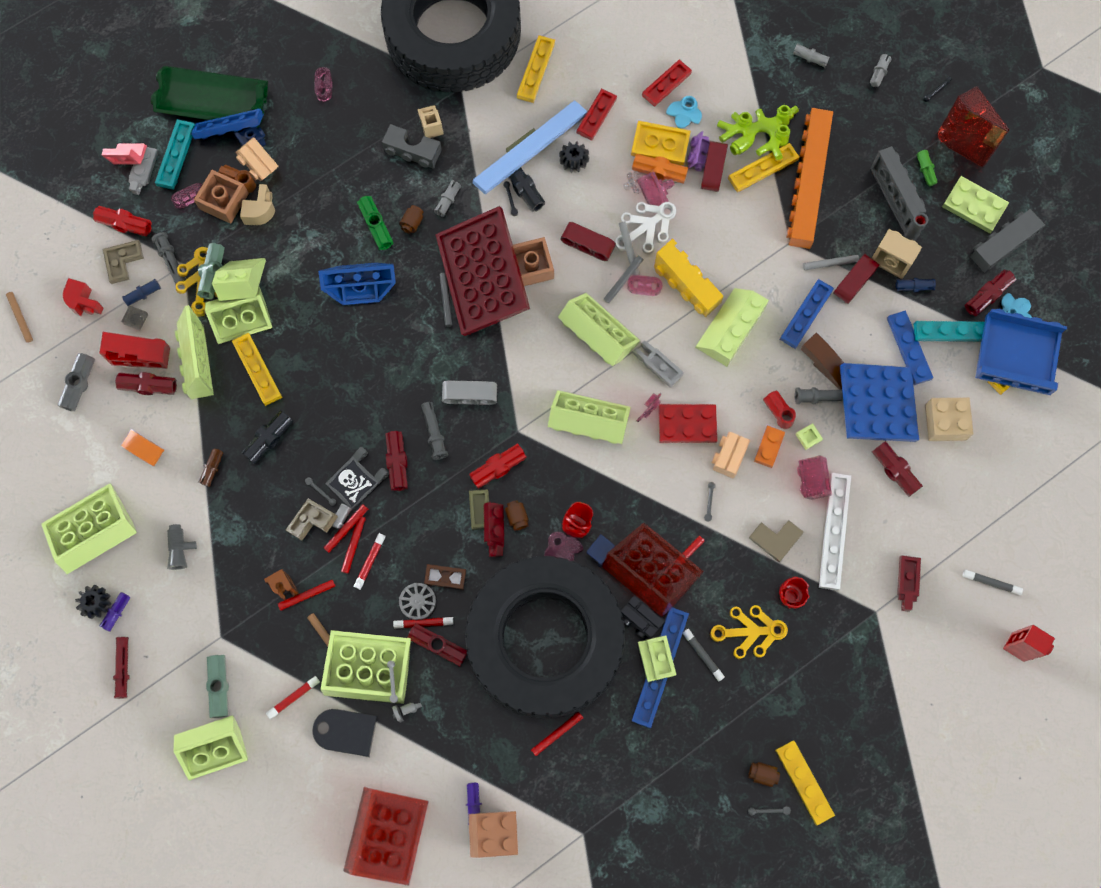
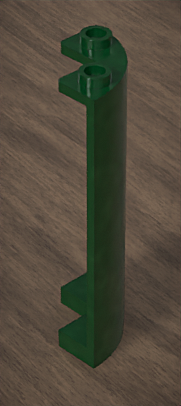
[151,66,268,127]

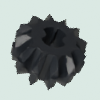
[559,141,589,173]
[75,585,111,619]

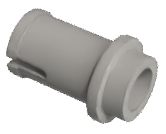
[332,503,352,530]

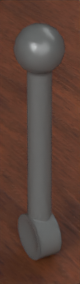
[305,477,336,506]
[704,482,716,522]
[748,806,791,816]

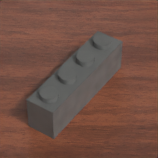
[970,209,1045,273]

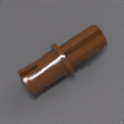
[198,449,223,487]

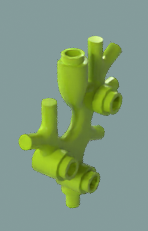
[717,105,799,160]

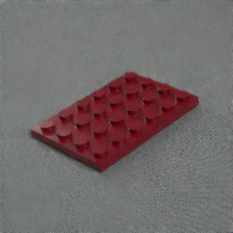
[436,206,530,336]

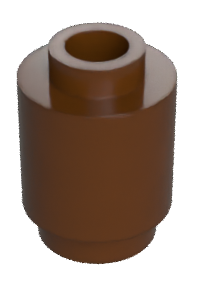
[399,205,424,234]
[505,500,529,531]
[748,762,780,787]

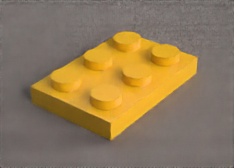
[631,121,691,166]

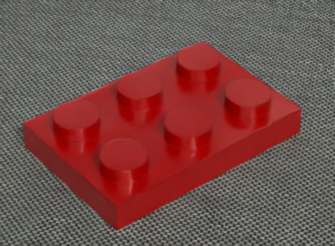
[659,404,717,443]

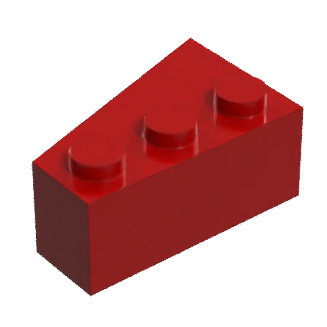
[99,332,170,369]

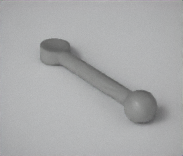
[387,660,398,703]

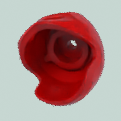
[562,502,593,538]

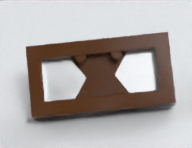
[424,564,467,590]

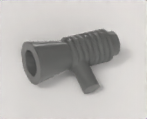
[167,524,197,570]

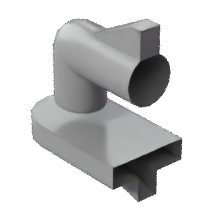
[392,703,422,722]

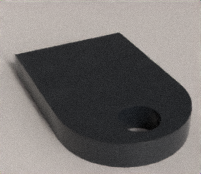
[312,709,378,757]

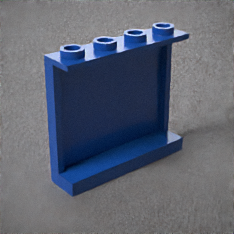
[975,309,1067,395]

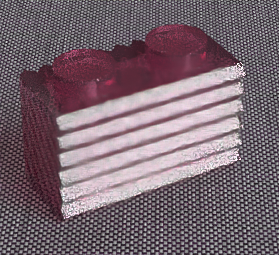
[797,455,832,500]

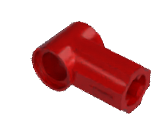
[763,390,796,429]

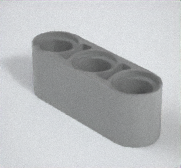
[442,381,497,405]

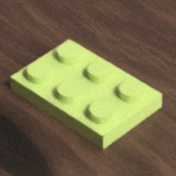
[942,176,1009,233]

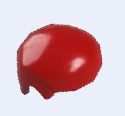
[779,577,810,609]

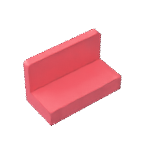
[102,143,147,164]

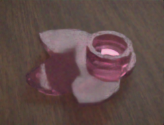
[636,393,661,422]
[545,531,583,561]

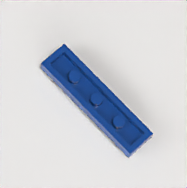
[191,109,263,139]
[779,279,834,349]
[887,310,934,385]

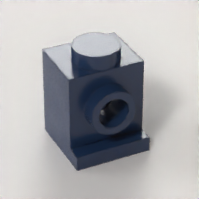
[235,127,266,147]

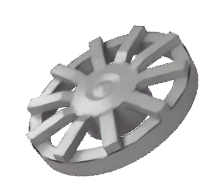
[399,583,436,620]

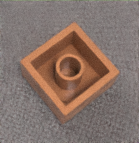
[194,170,249,224]
[513,237,554,286]
[469,811,518,858]

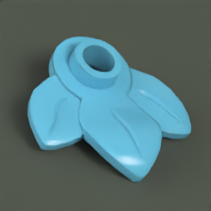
[666,96,702,129]
[1001,293,1032,318]

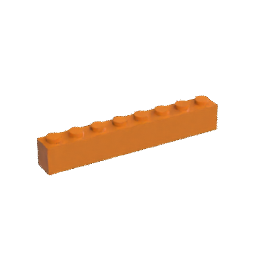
[786,108,833,249]

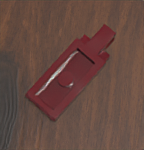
[484,502,504,558]
[897,555,921,612]

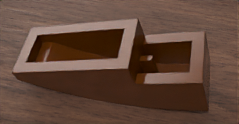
[801,332,844,390]

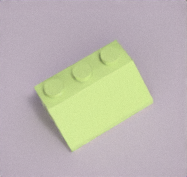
[205,287,272,344]
[173,715,248,780]

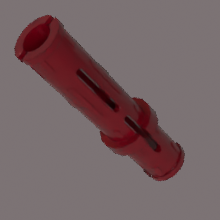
[113,637,130,699]

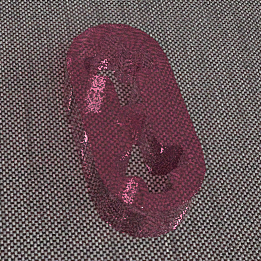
[315,67,332,101]
[171,183,203,208]
[627,275,663,296]

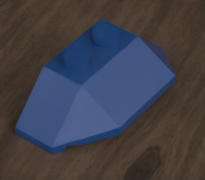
[318,263,396,305]

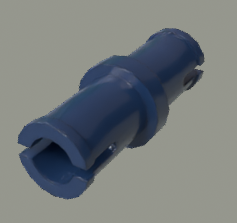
[896,277,936,292]
[122,279,161,307]

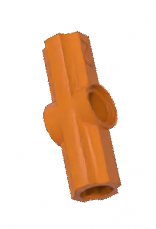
[632,154,688,184]

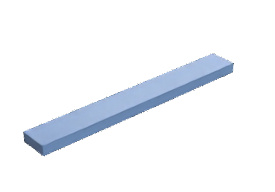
[473,100,587,195]

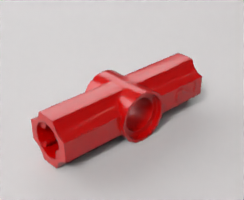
[93,206,152,236]
[469,443,526,489]

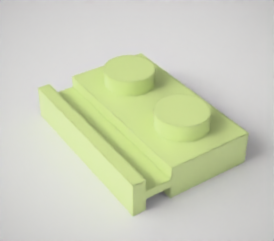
[638,636,676,682]

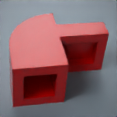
[63,278,104,316]

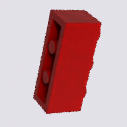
[1003,625,1055,662]

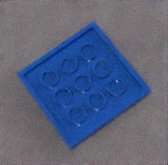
[840,363,919,442]

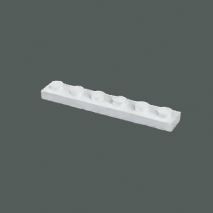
[819,473,851,590]

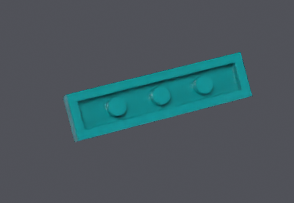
[155,119,195,190]
[913,321,985,342]

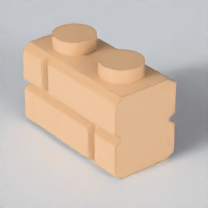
[235,137,278,181]
[711,432,750,478]

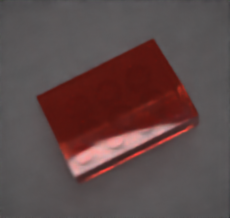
[937,86,1009,167]
[602,523,704,617]
[343,787,429,886]

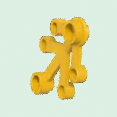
[176,247,218,317]
[710,605,788,659]

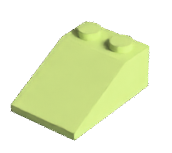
[212,258,266,301]

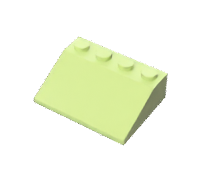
[175,305,214,399]
[41,483,137,574]
[321,630,411,704]

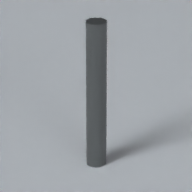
[604,255,644,303]
[439,273,452,327]

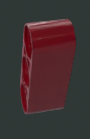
[701,141,728,192]
[560,222,616,261]
[833,254,880,304]

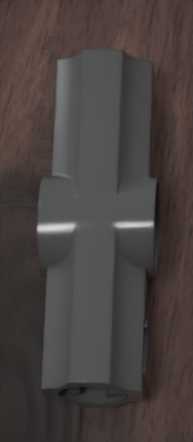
[58,353,95,411]

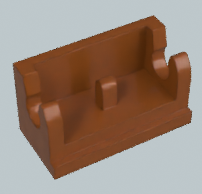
[264,569,299,600]

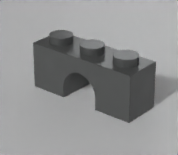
[382,124,442,168]

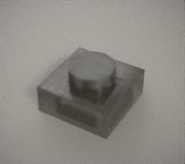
[121,305,148,330]

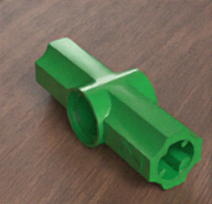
[357,196,394,250]

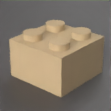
[872,229,922,279]
[925,397,973,441]

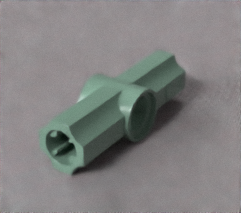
[197,243,225,299]
[206,655,229,718]

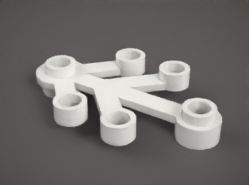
[615,202,676,254]

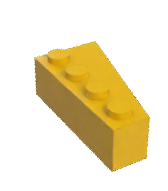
[654,238,724,317]

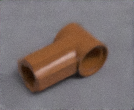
[218,165,256,193]

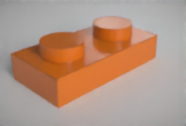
[754,425,785,468]

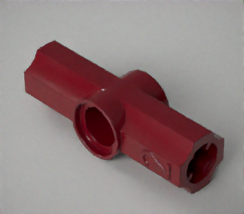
[964,269,1016,316]
[115,372,177,395]
[385,431,408,491]
[872,441,923,497]
[407,623,467,667]

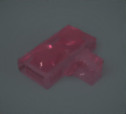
[636,171,675,206]

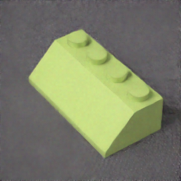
[695,288,769,367]
[558,293,640,366]
[547,390,631,444]

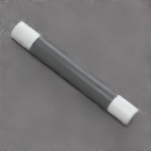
[963,569,1023,596]
[682,628,725,682]

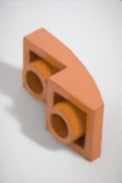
[121,430,164,466]

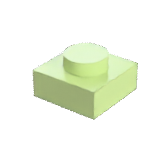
[795,423,823,450]

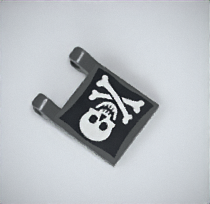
[325,447,389,510]

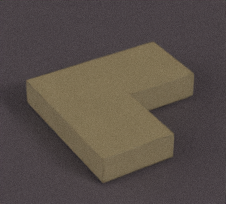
[102,240,144,284]
[286,498,338,541]
[749,520,804,562]

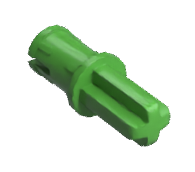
[917,150,937,186]

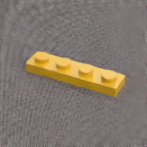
[517,35,555,103]
[728,143,799,193]
[232,333,282,406]
[775,740,835,825]

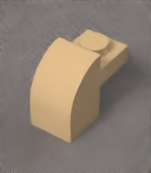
[418,105,443,138]
[240,184,275,225]

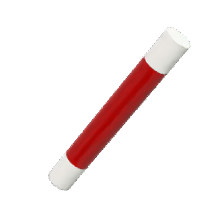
[353,533,386,590]
[393,617,454,629]
[266,676,320,719]

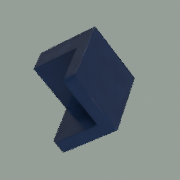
[586,534,616,568]

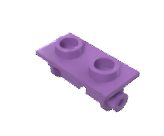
[687,131,710,171]

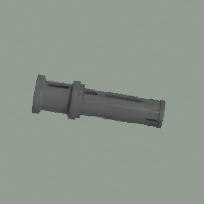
[151,232,186,286]
[794,387,843,404]
[421,402,449,460]

